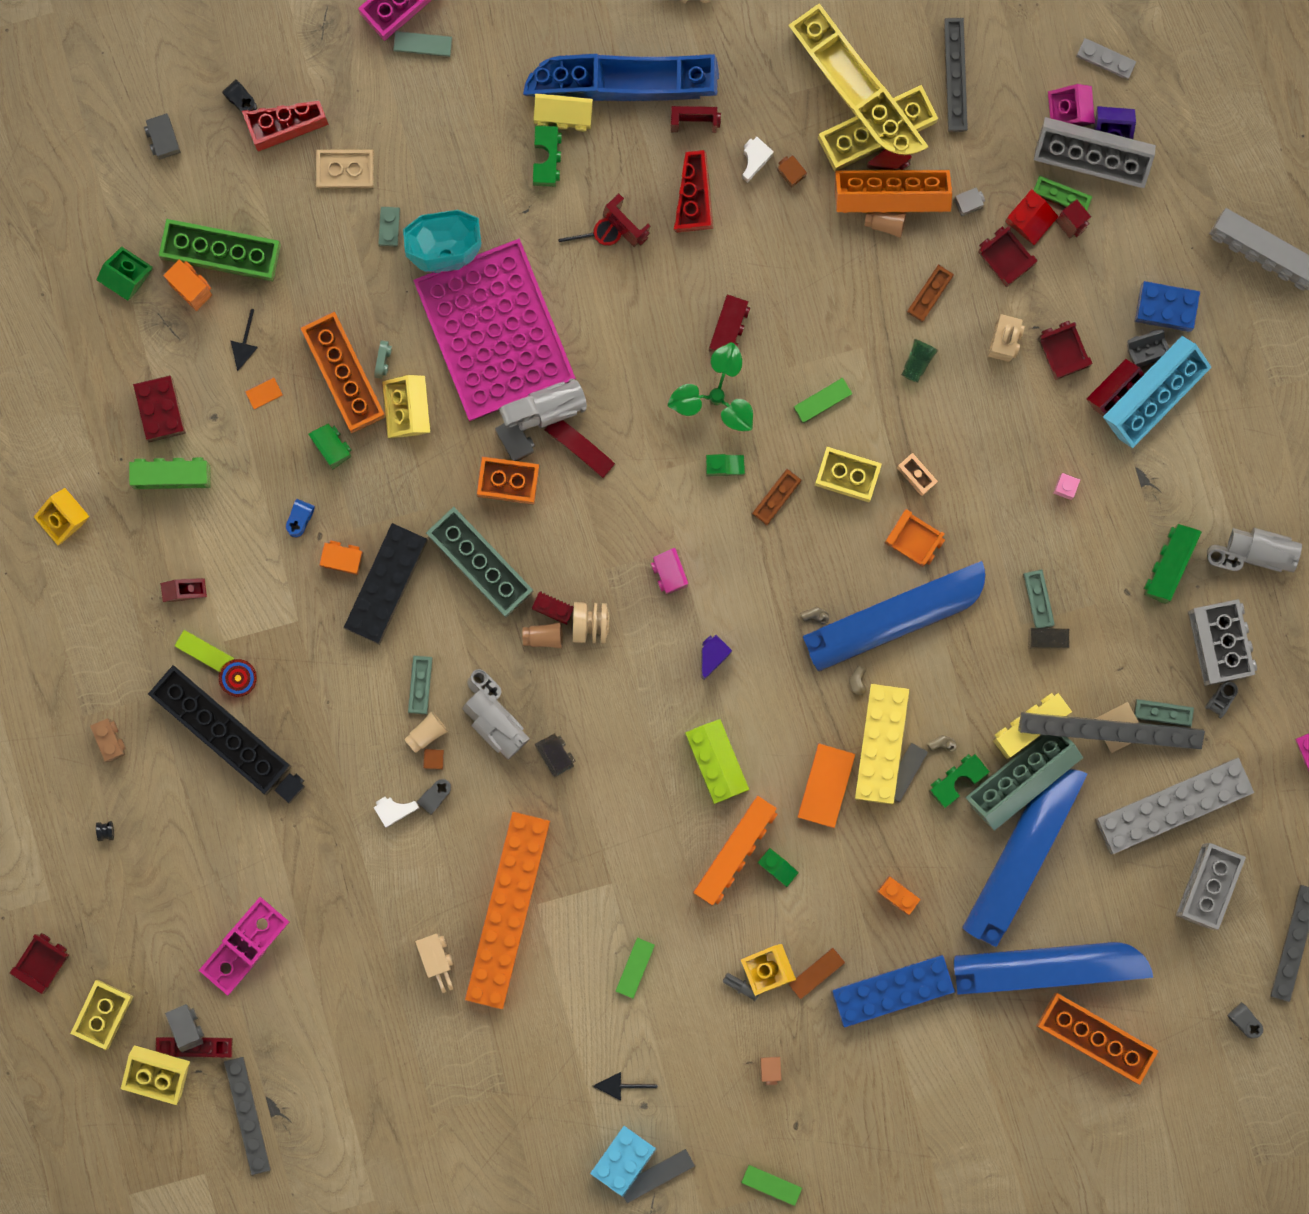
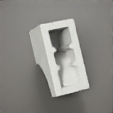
[742,137,774,183]
[374,796,419,828]

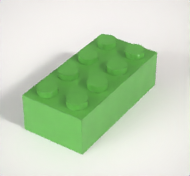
[129,457,211,489]

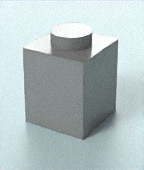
[954,187,985,217]

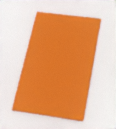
[245,378,283,409]

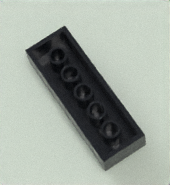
[343,523,428,645]

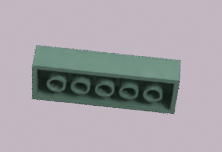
[426,507,534,618]
[965,735,1083,831]

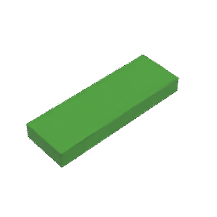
[1034,176,1092,210]
[794,377,853,423]
[616,938,655,998]
[741,1165,802,1206]

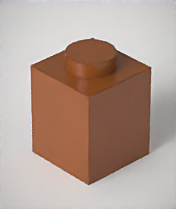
[777,155,807,188]

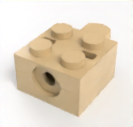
[988,314,1025,362]
[415,933,454,993]

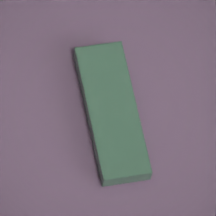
[393,31,452,57]
[1023,569,1055,630]
[408,655,433,715]
[1134,699,1194,727]

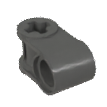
[1205,682,1238,719]
[417,779,451,815]
[1227,1002,1263,1038]

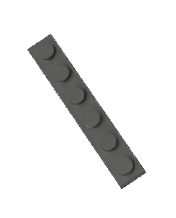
[944,18,968,132]
[1270,885,1309,1002]
[224,1057,271,1175]

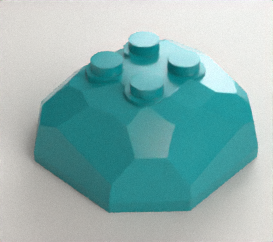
[403,210,482,273]

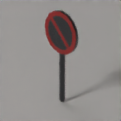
[558,218,622,246]

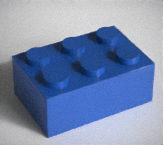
[1134,281,1200,332]

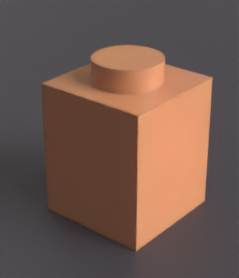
[760,1057,782,1085]

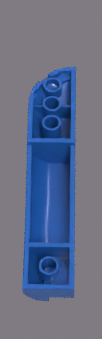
[803,561,985,672]

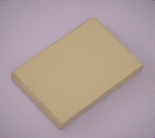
[316,150,374,188]

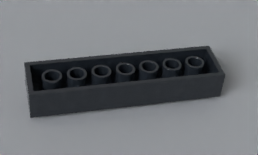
[148,665,292,795]

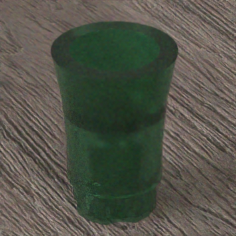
[901,339,938,383]

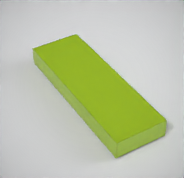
[175,630,235,674]

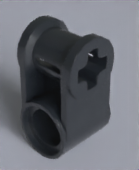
[222,79,257,114]

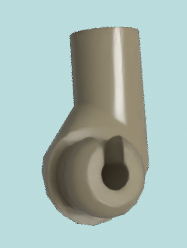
[800,607,829,624]
[849,666,866,695]
[927,735,957,751]

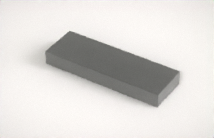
[895,743,928,802]

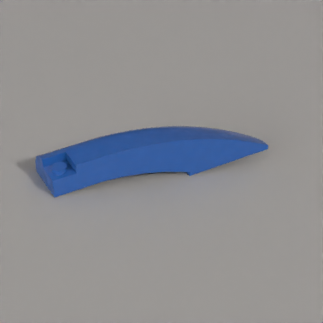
[523,54,719,101]
[962,769,1087,947]
[954,942,1154,995]

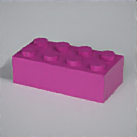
[358,0,432,41]

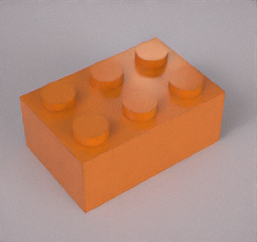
[163,259,212,311]
[477,457,540,505]

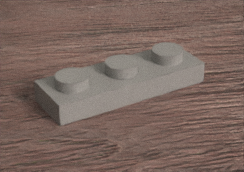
[1076,38,1136,80]

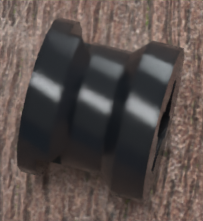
[96,821,114,842]

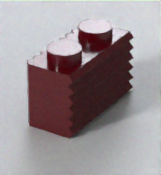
[532,591,574,625]

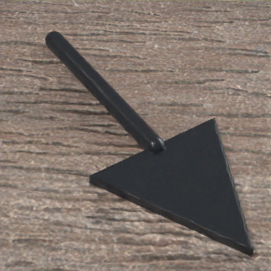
[230,309,258,371]
[593,1072,658,1101]

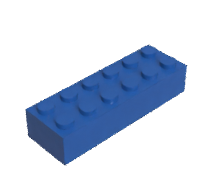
[831,955,955,1027]

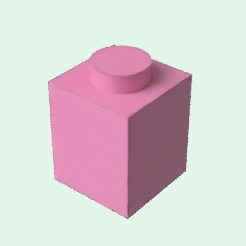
[1053,473,1080,500]

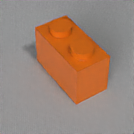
[319,540,363,575]
[877,876,921,915]

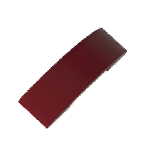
[544,420,615,478]
[156,1037,233,1058]

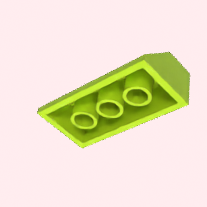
[685,719,749,804]

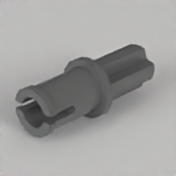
[723,973,759,1001]

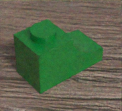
[706,454,745,476]

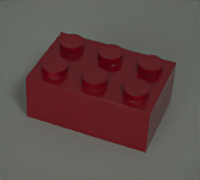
[133,375,186,442]

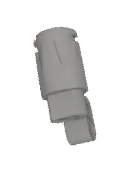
[499,379,587,431]
[1207,528,1302,573]
[462,669,530,760]

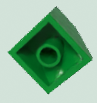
[96,246,153,301]
[308,423,352,470]

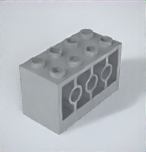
[1188,599,1257,686]
[1176,843,1246,930]

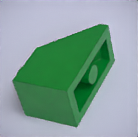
[757,848,799,887]

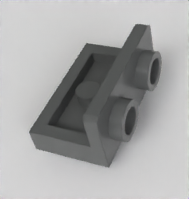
[1127,329,1170,367]

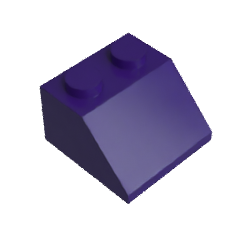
[1094,106,1136,139]
[701,635,732,680]

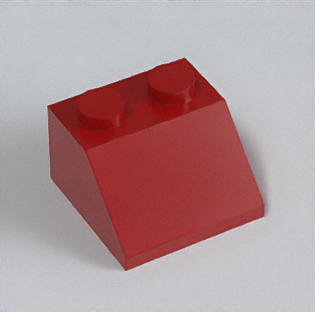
[1005,189,1059,245]

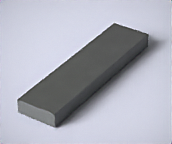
[624,1149,695,1203]

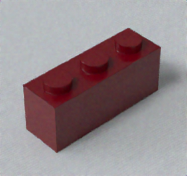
[1056,199,1091,238]
[708,294,751,353]
[1086,359,1144,416]

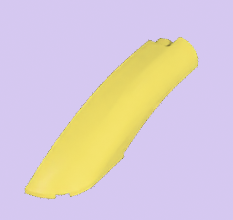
[788,3,929,155]

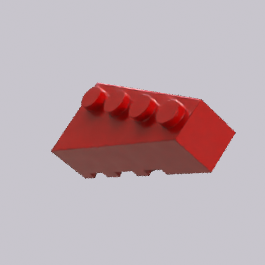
[242,101,329,152]
[674,150,714,233]

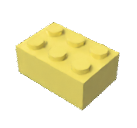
[814,447,882,502]
[70,980,133,1050]
[121,1045,190,1105]

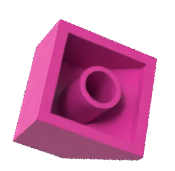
[1048,84,1095,127]
[651,548,688,595]

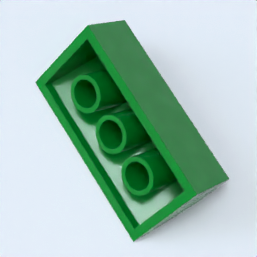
[1143,524,1202,604]

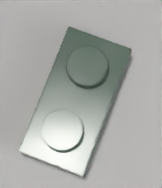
[378,207,400,247]

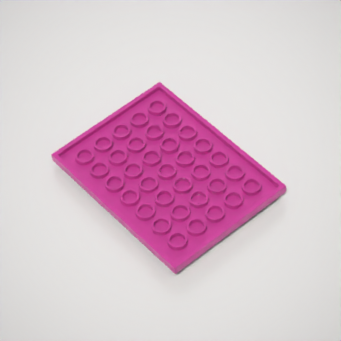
[413,238,576,422]

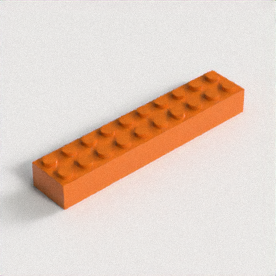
[465,811,550,1009]

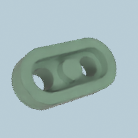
[374,340,392,379]

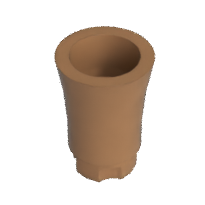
[864,212,907,238]
[522,622,563,649]

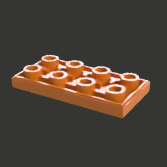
[797,743,856,828]

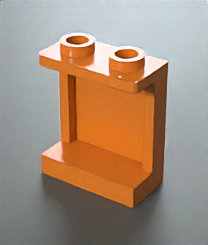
[884,509,945,567]

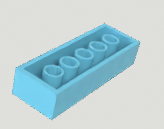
[1103,336,1212,448]

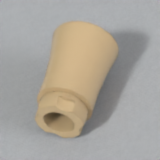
[405,711,448,753]

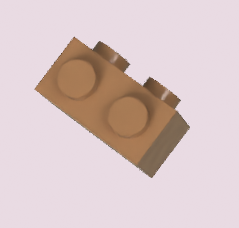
[90,718,126,762]

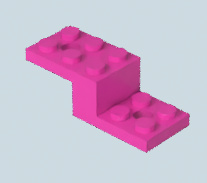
[198,897,290,996]

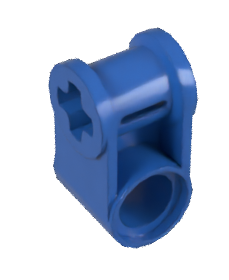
[286,499,315,538]

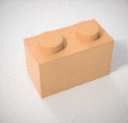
[897,453,938,496]

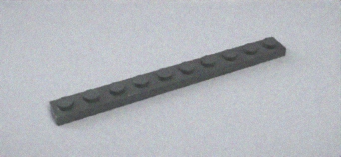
[1018,712,1205,749]

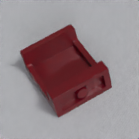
[671,106,721,133]
[603,193,651,247]
[978,226,1038,287]
[1038,321,1093,380]
[9,933,70,994]

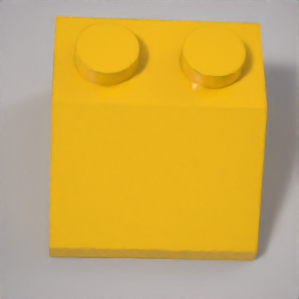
[34,488,90,546]
[741,944,796,996]

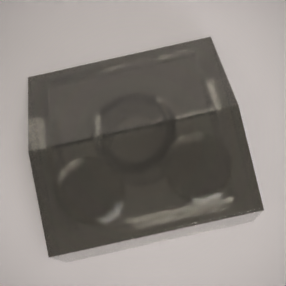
[535,733,576,779]

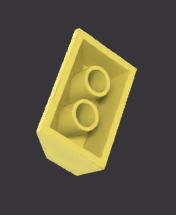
[534,94,593,132]
[382,375,430,438]

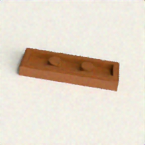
[907,264,954,323]
[752,469,802,525]
[788,948,845,999]

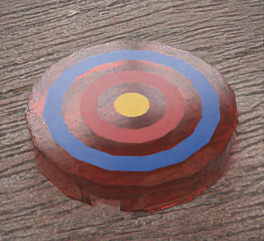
[218,659,257,697]

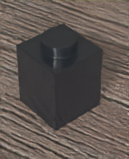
[274,773,305,804]

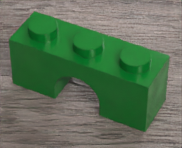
[533,126,562,187]
[929,754,990,809]

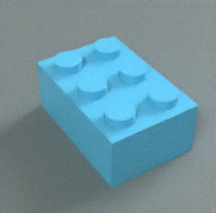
[590,1126,657,1197]

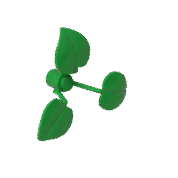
[668,343,753,431]

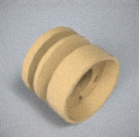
[573,602,609,643]

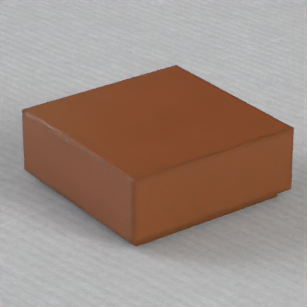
[423,749,444,769]

